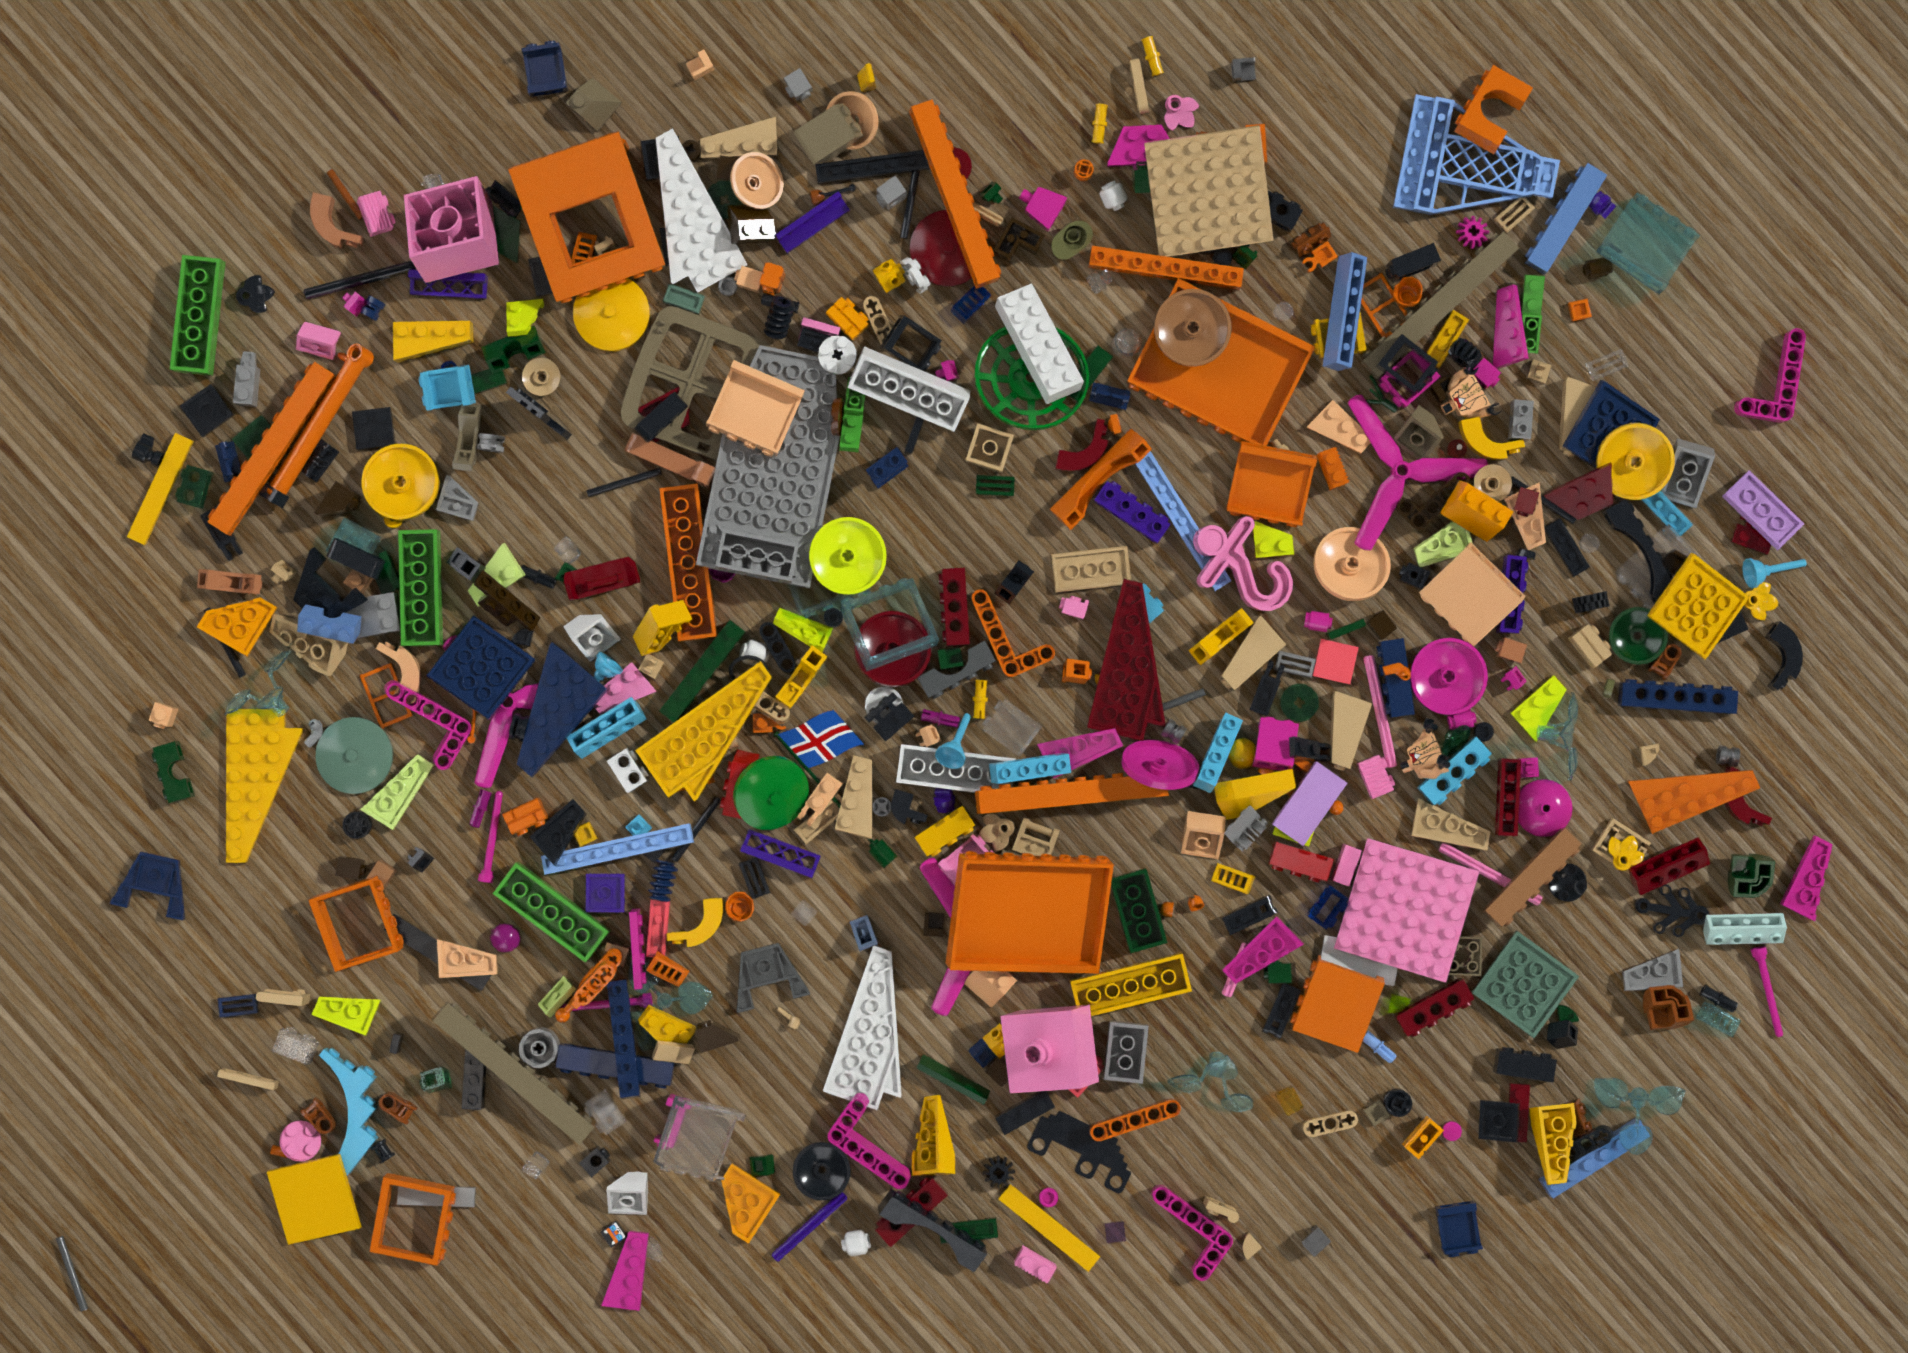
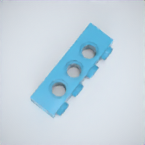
[567,697,647,759]
[1193,712,1243,793]
[1417,737,1492,805]
[989,753,1071,784]

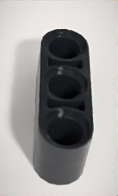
[634,392,688,443]
[326,538,386,579]
[759,622,797,673]

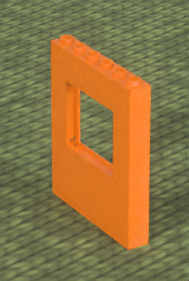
[508,131,666,304]

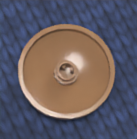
[1154,289,1232,367]

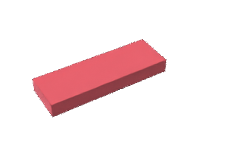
[646,899,670,957]

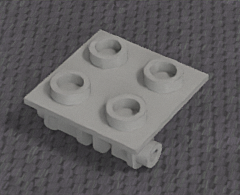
[1224,805,1268,851]

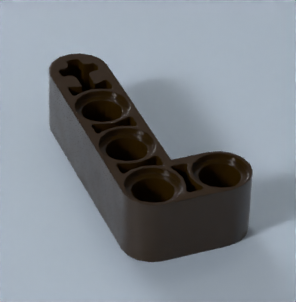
[1396,472,1470,530]

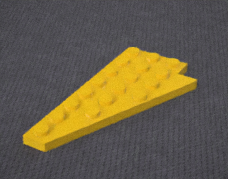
[635,661,772,801]
[226,709,303,863]

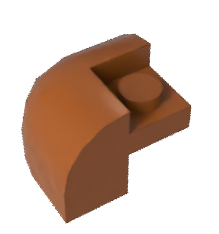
[1643,985,1694,1030]

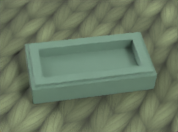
[663,284,705,315]

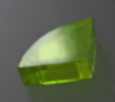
[1387,994,1411,1013]

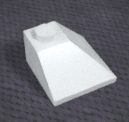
[563,614,621,662]
[607,1172,648,1215]

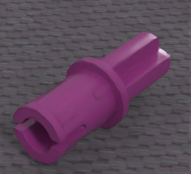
[921,709,960,728]
[469,789,492,828]

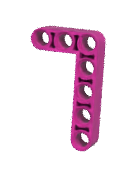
[1734,328,1806,423]
[384,680,471,770]
[828,1093,911,1189]
[1152,1185,1233,1281]

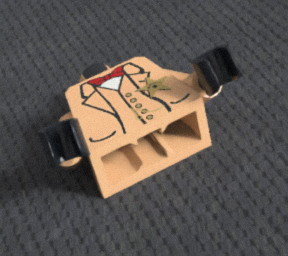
[1440,361,1502,419]
[1400,718,1450,779]

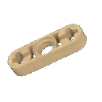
[1129,58,1149,115]
[863,296,896,346]
[754,692,790,724]
[1302,1110,1358,1137]

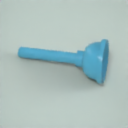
[1742,558,1807,589]
[593,652,623,681]
[935,713,971,769]

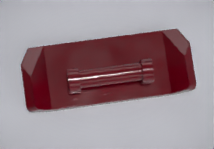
[564,556,640,601]

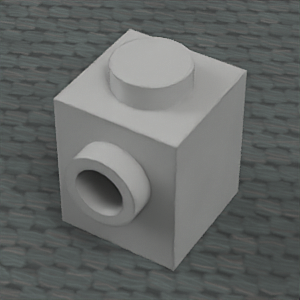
[784,68,813,101]

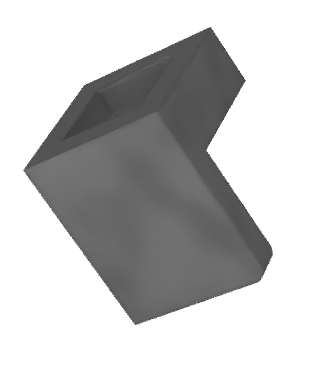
[1231,57,1256,82]
[1301,1225,1331,1257]

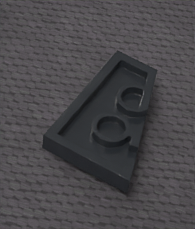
[530,799,587,866]

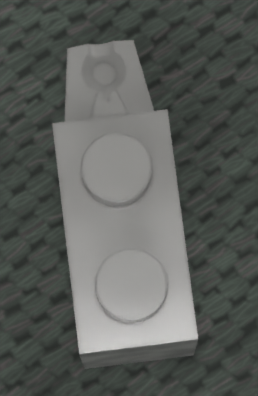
[233,351,261,407]

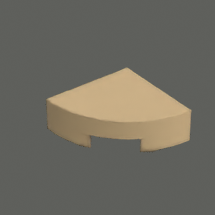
[1639,743,1659,766]
[1243,1232,1262,1260]

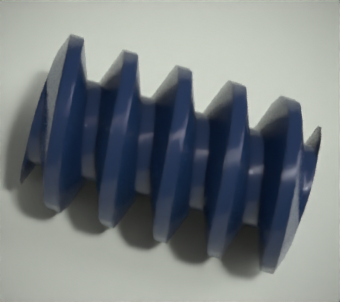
[648,859,678,902]

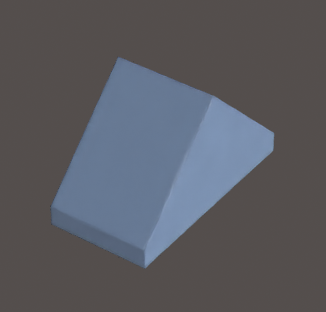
[850,915,878,951]

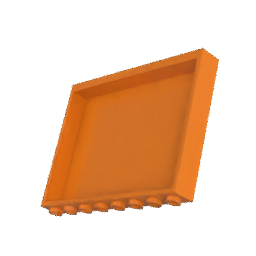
[1126,278,1315,446]
[946,851,1114,974]

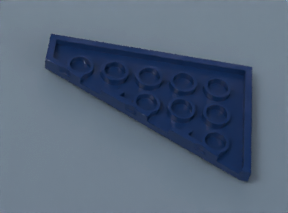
[517,642,608,778]

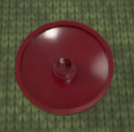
[910,210,972,287]
[854,611,931,687]

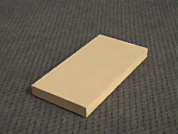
[1051,546,1131,593]

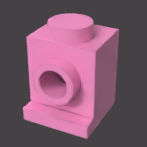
[1059,596,1089,620]

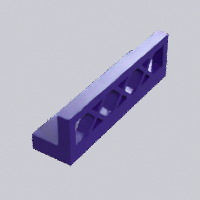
[775,191,850,254]
[408,270,488,299]
[740,829,821,878]

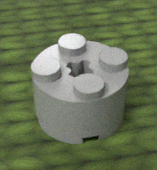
[519,1027,560,1068]

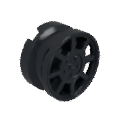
[509,713,530,742]
[342,811,372,839]
[1383,1088,1412,1117]

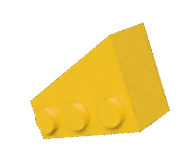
[633,600,692,656]
[914,805,975,857]

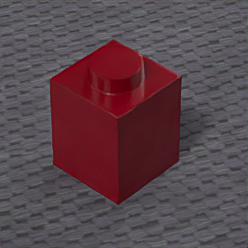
[1514,487,1540,517]

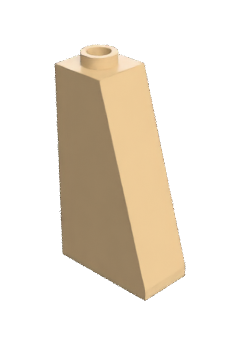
[1559,377,1596,458]
[1220,616,1286,691]
[1330,691,1372,771]

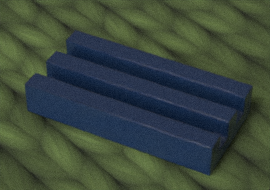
[217,994,259,1018]

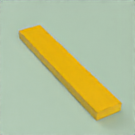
[127,433,194,545]
[998,1184,1100,1272]

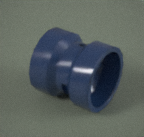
[360,295,386,321]

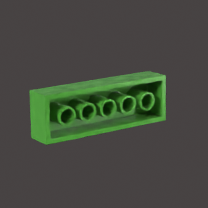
[170,255,226,376]
[398,529,443,647]
[493,862,611,963]

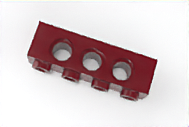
[938,567,970,646]
[1495,758,1521,836]
[1628,837,1710,896]
[1394,978,1474,1037]
[875,1176,948,1247]

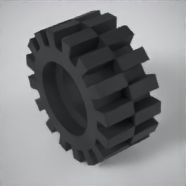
[1572,591,1610,614]

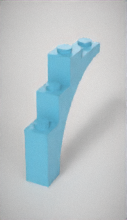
[319,1048,379,1176]

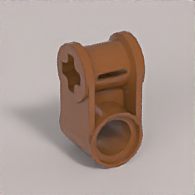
[1647,644,1681,681]
[379,1092,418,1125]
[300,1097,337,1134]

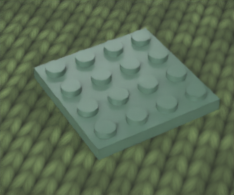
[1471,930,1579,1038]

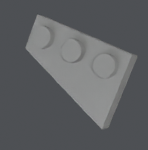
[1622,949,1683,991]

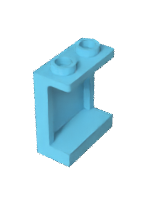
[419,365,476,411]

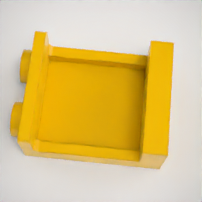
[1311,312,1366,359]

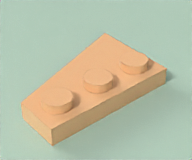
[1306,400,1371,454]
[1504,482,1546,550]
[437,939,498,978]

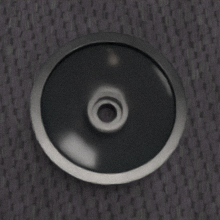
[793,1142,851,1201]

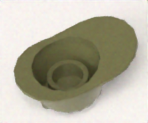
[1051,220,1093,260]

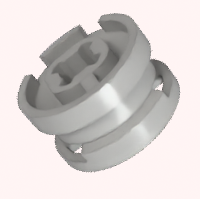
[477,433,506,453]

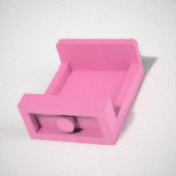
[938,834,994,885]

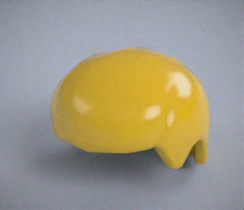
[1228,738,1256,769]

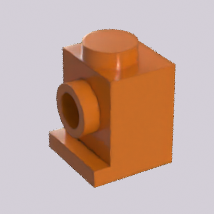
[1062,658,1092,684]

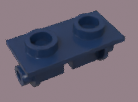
[1089,382,1131,410]
[215,441,242,483]

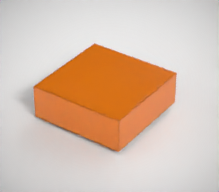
[1568,298,1592,322]

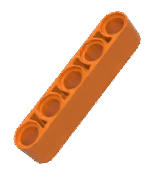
[1089,1098,1181,1141]

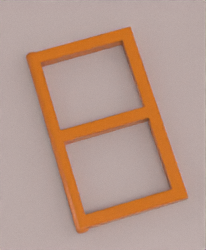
[1361,272,1408,338]
[359,663,413,729]

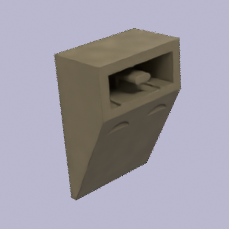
[1449,936,1483,976]

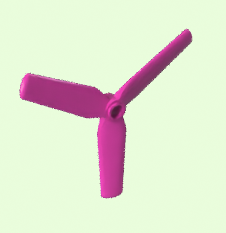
[1348,394,1488,551]
[443,635,591,788]
[919,858,971,1016]

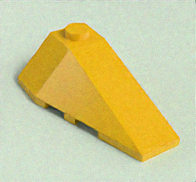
[1214,769,1296,820]
[912,1095,955,1176]
[1529,1103,1576,1185]

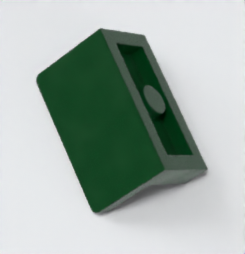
[375,551,400,594]

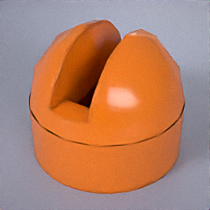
[1188,895,1204,911]
[1160,902,1174,918]

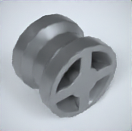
[872,797,891,816]

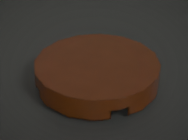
[831,398,844,436]

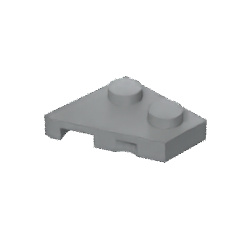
[436,475,479,521]

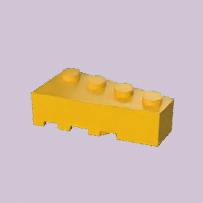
[393,321,473,363]

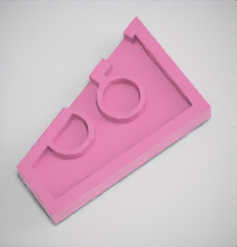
[594,662,657,714]

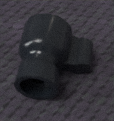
[131,433,164,467]

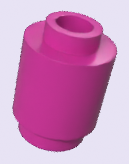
[1304,611,1333,632]
[1447,709,1477,731]

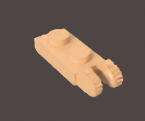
[797,772,843,826]

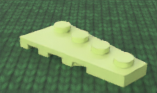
[360,754,435,830]

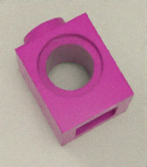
[1473,358,1501,389]

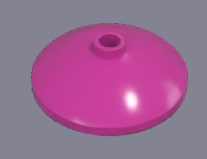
[1518,779,1573,837]

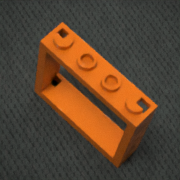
[308,876,404,972]
[370,1173,456,1266]

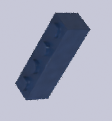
[1376,638,1415,718]

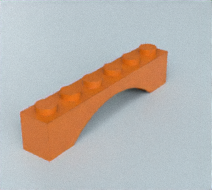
[1050,429,1152,530]

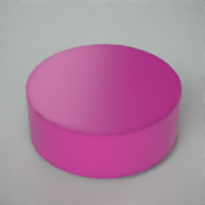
[1442,1121,1462,1141]
[1039,1187,1058,1208]

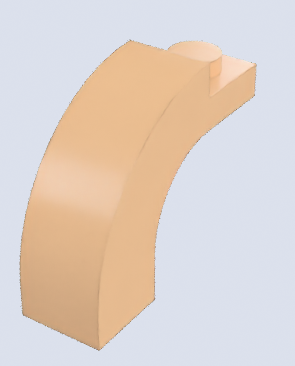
[376,641,422,704]

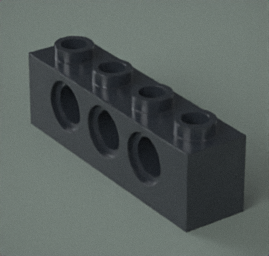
[1267,187,1303,233]
[462,1049,487,1110]

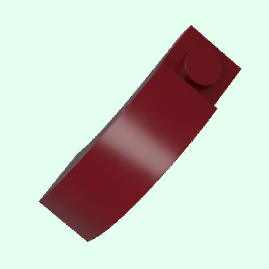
[1055,418,1108,472]
[1724,767,1772,827]

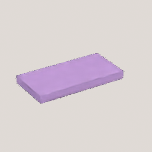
[1722,470,1804,550]
[1271,761,1347,846]

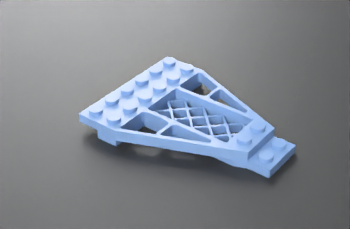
[1393,94,1560,215]

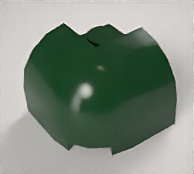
[1728,853,1775,898]

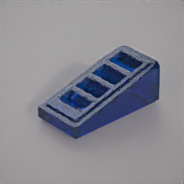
[951,285,992,324]

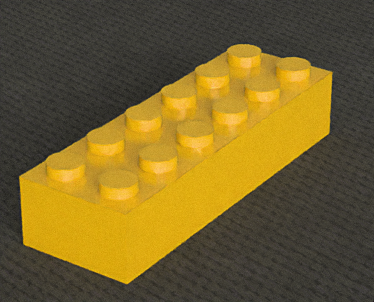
[1070,952,1192,1016]

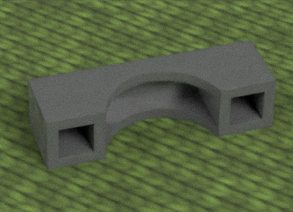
[918,641,996,699]

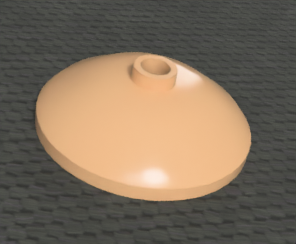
[826,91,878,150]
[730,152,784,209]

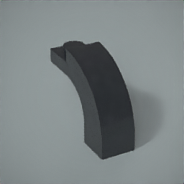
[1765,621,1803,691]

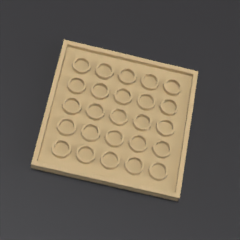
[1144,125,1274,257]

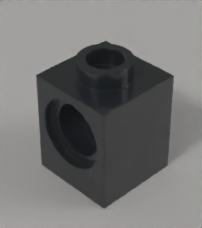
[579,1146,611,1178]

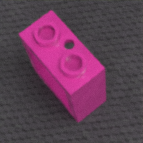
[1379,351,1440,408]

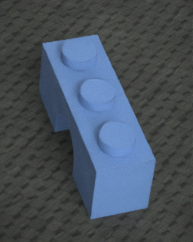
[297,604,362,644]

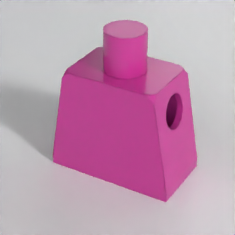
[1019,187,1067,232]

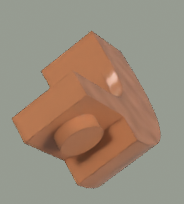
[310,192,365,249]
[197,569,262,595]

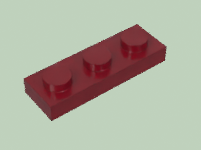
[1509,1083,1530,1143]

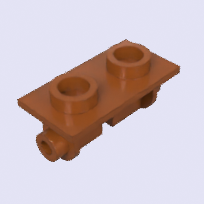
[1291,222,1331,258]
[1565,1098,1593,1138]

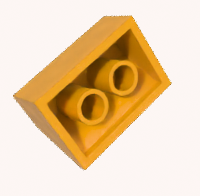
[1440,480,1514,542]

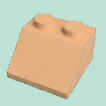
[1181,811,1226,859]
[964,971,1017,1008]

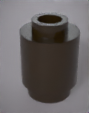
[1582,257,1613,279]

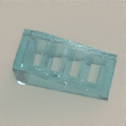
[1696,1002,1741,1038]

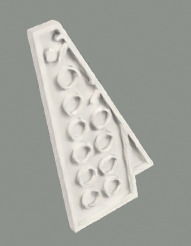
[655,129,747,293]
[823,945,902,1110]

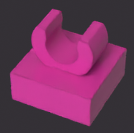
[342,292,367,317]
[935,360,960,381]
[1501,666,1527,691]
[1519,757,1539,778]

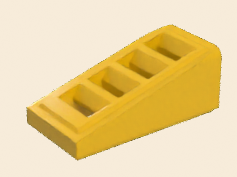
[857,63,876,92]
[1211,863,1255,894]

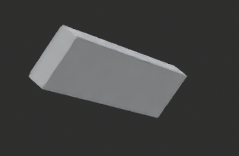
[397,1186,476,1207]

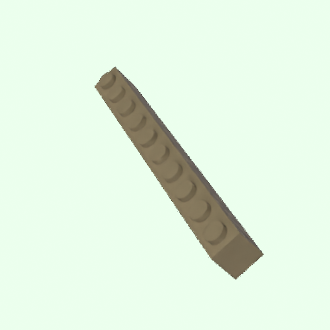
[1361,231,1519,379]
[432,1002,594,1145]

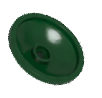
[1609,607,1668,665]

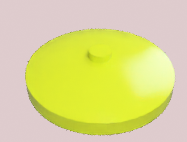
[809,517,887,594]

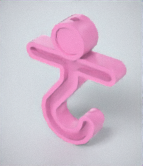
[1193,517,1293,611]

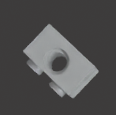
[876,176,907,211]
[1508,399,1534,441]

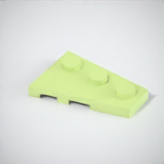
[468,543,525,607]

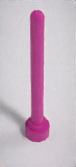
[478,791,503,883]
[1751,946,1783,1037]
[560,993,653,1011]

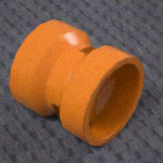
[1074,159,1094,182]

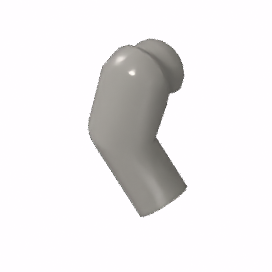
[304,719,323,748]

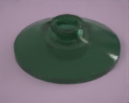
[1441,725,1471,756]

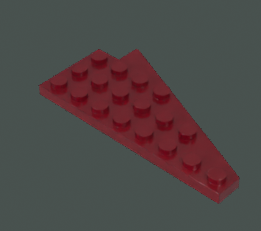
[1087,578,1166,741]

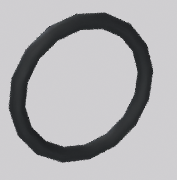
[728,655,768,680]

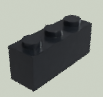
[1493,1047,1557,1083]
[995,1091,1055,1135]

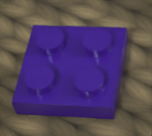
[586,873,625,912]

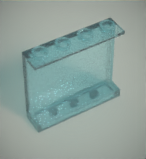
[1596,192,1700,294]

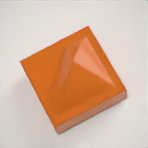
[1108,414,1122,436]

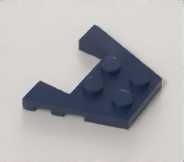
[110,852,185,921]

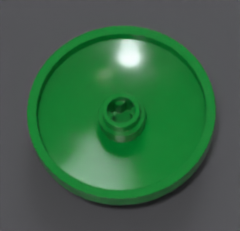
[733,756,809,830]

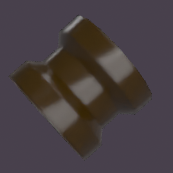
[682,140,701,162]

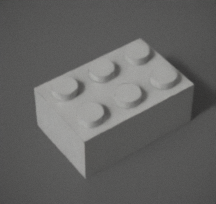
[1103,1020,1149,1084]

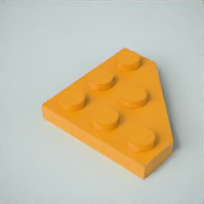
[197,597,277,657]
[721,1163,780,1244]

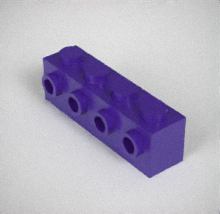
[1094,481,1171,544]
[1496,555,1528,634]

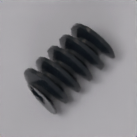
[763,295,795,339]

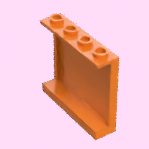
[1227,441,1317,527]
[1290,955,1385,1053]

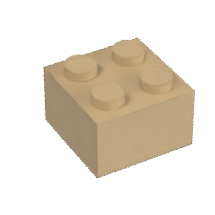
[966,423,1014,473]

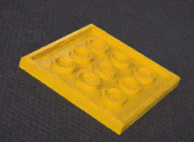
[1647,553,1749,660]
[267,1154,362,1245]

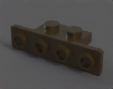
[474,570,540,631]

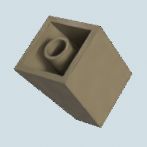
[793,103,863,164]

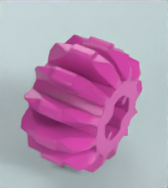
[1456,216,1489,249]

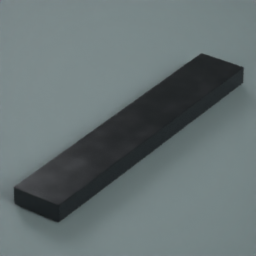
[815,150,930,184]
[384,914,492,991]

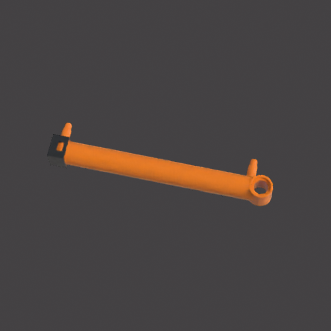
[259,343,374,508]

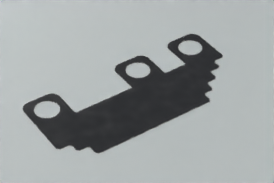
[1027,1111,1131,1193]

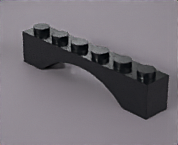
[1602,499,1673,605]
[878,1189,987,1272]

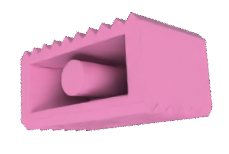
[357,191,395,237]
[1356,755,1395,799]
[1014,1246,1057,1283]

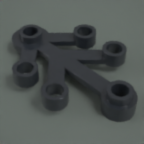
[1634,884,1709,937]

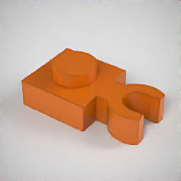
[1302,241,1338,273]
[753,713,786,733]

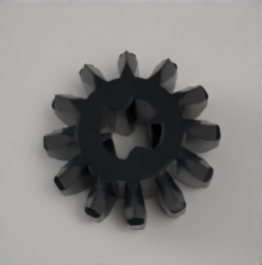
[1448,338,1482,369]
[982,1155,1015,1189]

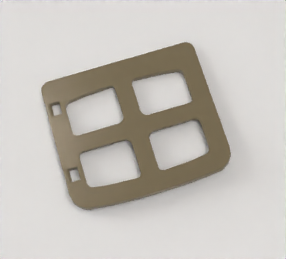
[621,306,769,461]

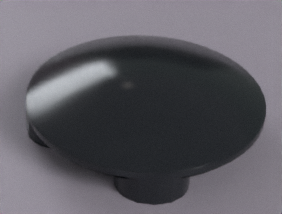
[1548,863,1587,902]

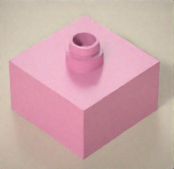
[404,176,499,283]
[1001,1005,1099,1093]

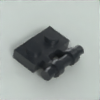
[864,692,915,742]

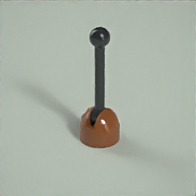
[810,184,856,206]

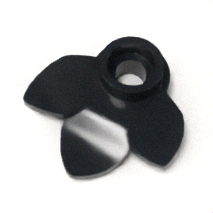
[236,275,275,313]

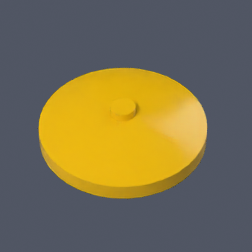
[573,278,650,351]
[1596,423,1675,500]
[361,444,440,521]

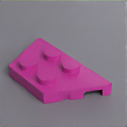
[1107,124,1170,167]

